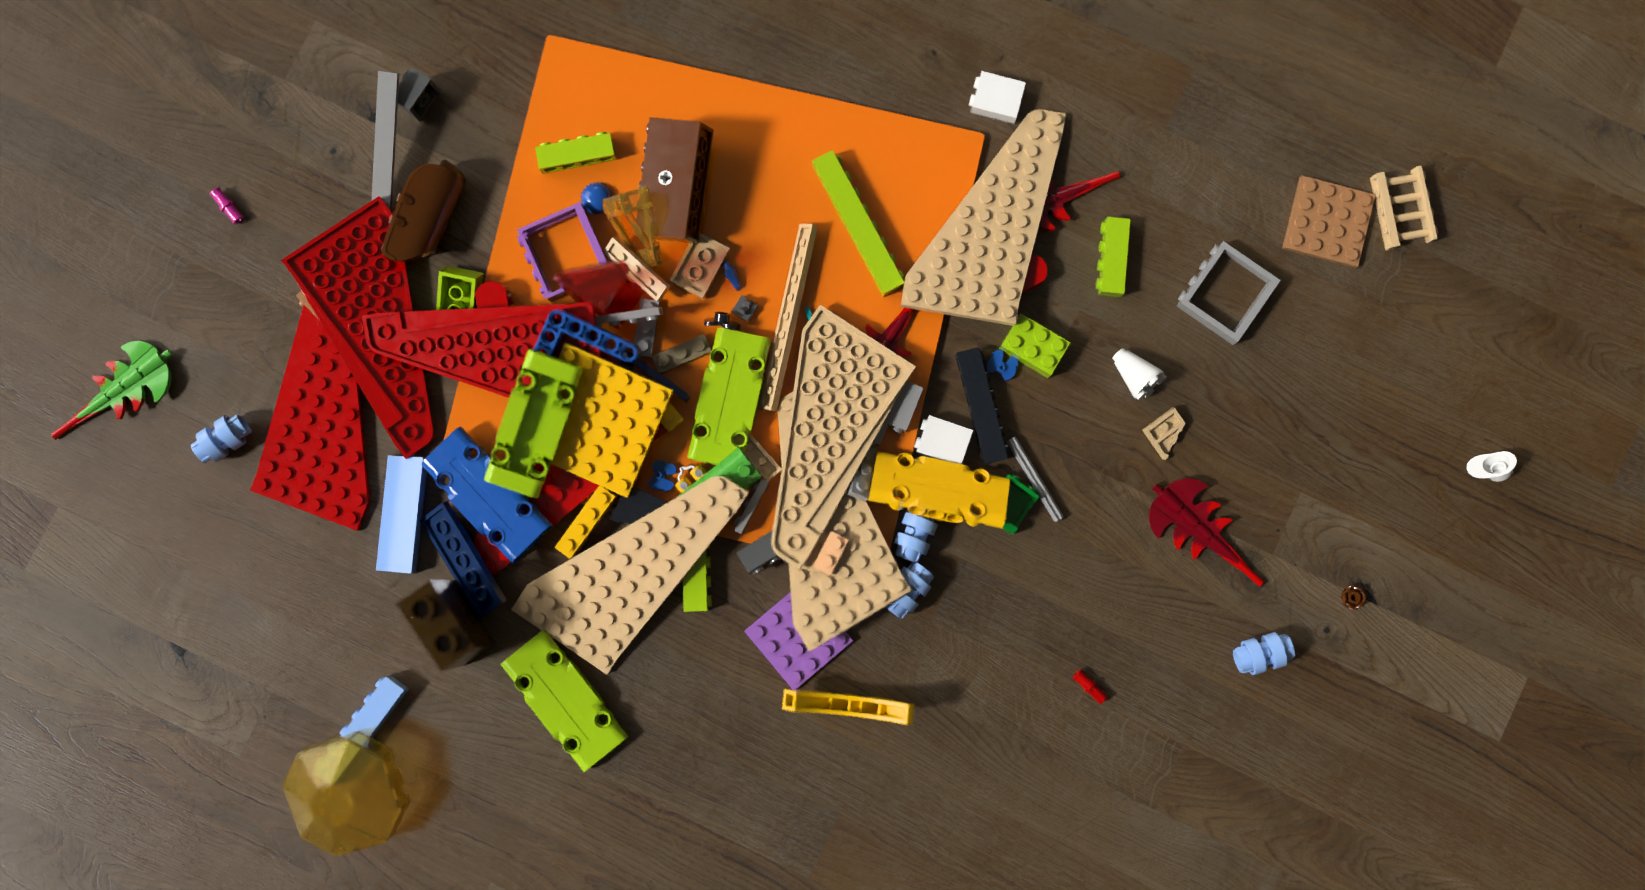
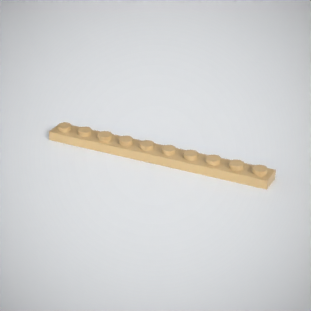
[758,224,818,412]

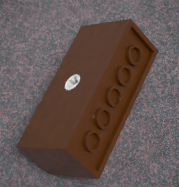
[634,117,714,244]

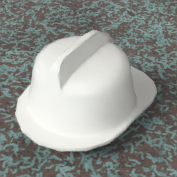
[1467,451,1517,482]

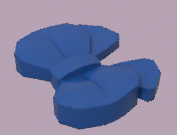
[986,350,1018,381]
[648,460,677,492]

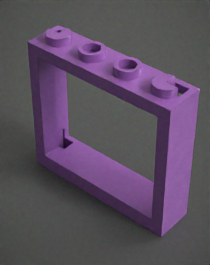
[517,202,613,302]

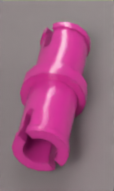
[210,187,244,224]

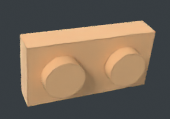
[813,531,849,576]

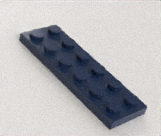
[420,501,507,619]

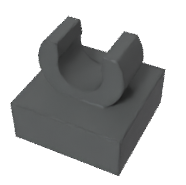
[732,295,758,322]

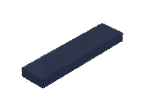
[626,350,690,403]

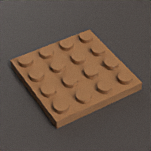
[1282,176,1375,268]

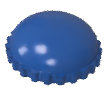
[581,182,613,214]

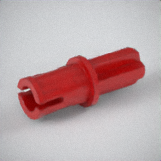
[1072,669,1107,704]

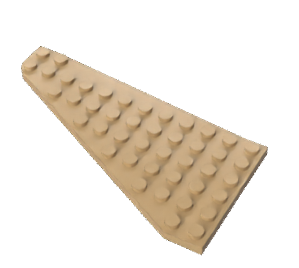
[900,109,1065,326]
[771,305,916,571]
[778,392,911,652]
[511,476,749,674]

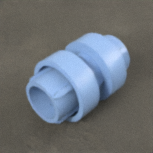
[191,414,252,463]
[894,512,938,563]
[885,562,934,619]
[1233,632,1295,675]

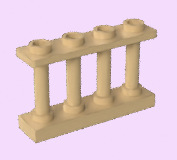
[1370,166,1438,251]

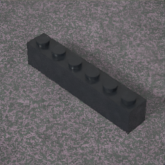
[955,347,1010,465]

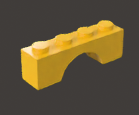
[555,485,619,559]

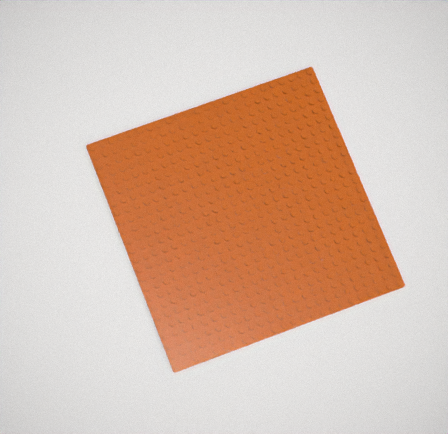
[444,35,984,550]

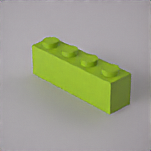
[535,132,617,174]
[1096,217,1130,297]
[683,544,712,612]

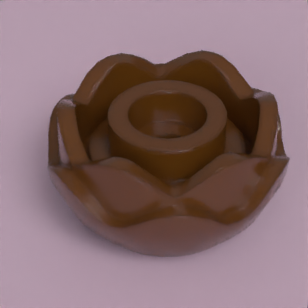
[1341,585,1366,610]

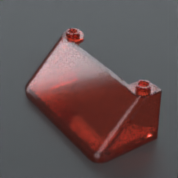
[553,260,644,330]

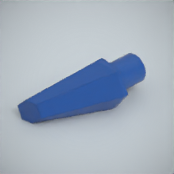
[722,261,741,291]

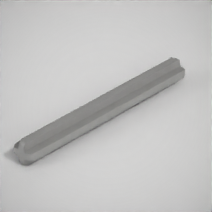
[1007,437,1064,522]

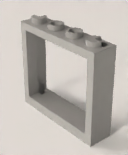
[1177,241,1281,345]

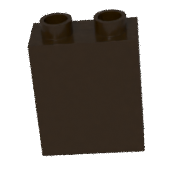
[396,580,496,672]

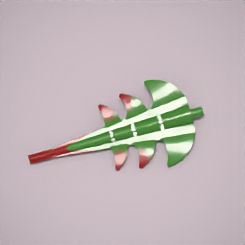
[51,341,173,440]

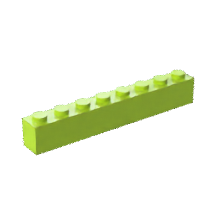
[812,150,905,297]

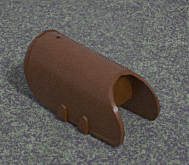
[382,160,466,266]

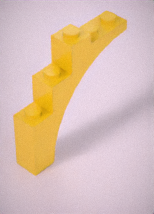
[782,689,914,725]

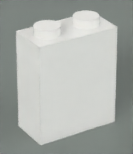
[969,71,1026,124]
[914,415,973,464]

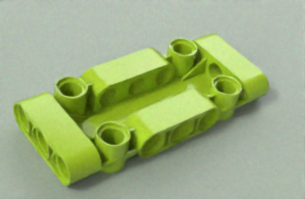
[687,328,771,465]
[484,349,584,498]
[500,629,629,772]

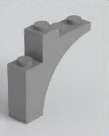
[871,381,923,448]

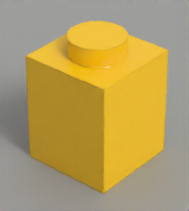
[661,403,684,432]

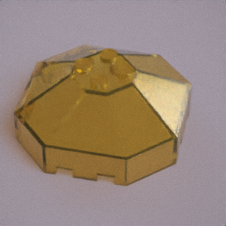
[282,731,411,857]

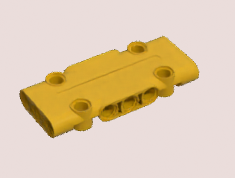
[868,451,1010,529]

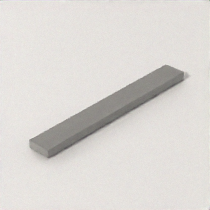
[371,71,399,212]

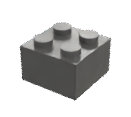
[398,67,440,122]

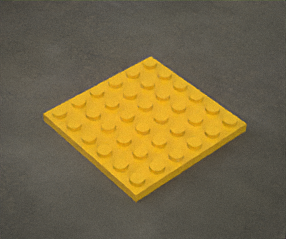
[551,343,674,497]

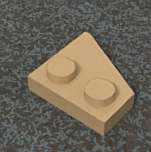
[1142,408,1185,460]

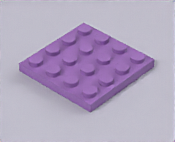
[744,592,853,690]

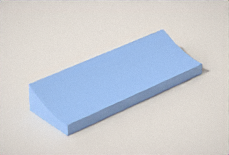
[376,455,427,573]

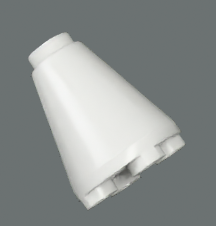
[1112,348,1166,400]

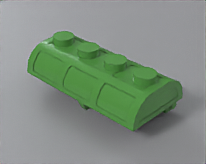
[678,447,763,497]

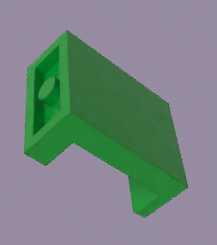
[1002,474,1040,535]

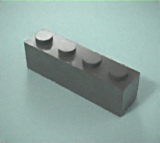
[737,530,781,575]

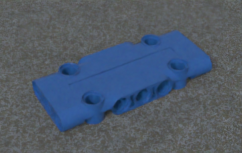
[421,426,553,563]

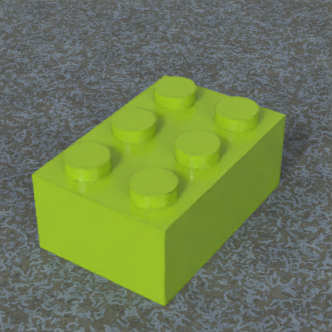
[999,313,1070,378]

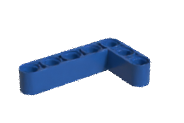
[533,310,641,362]

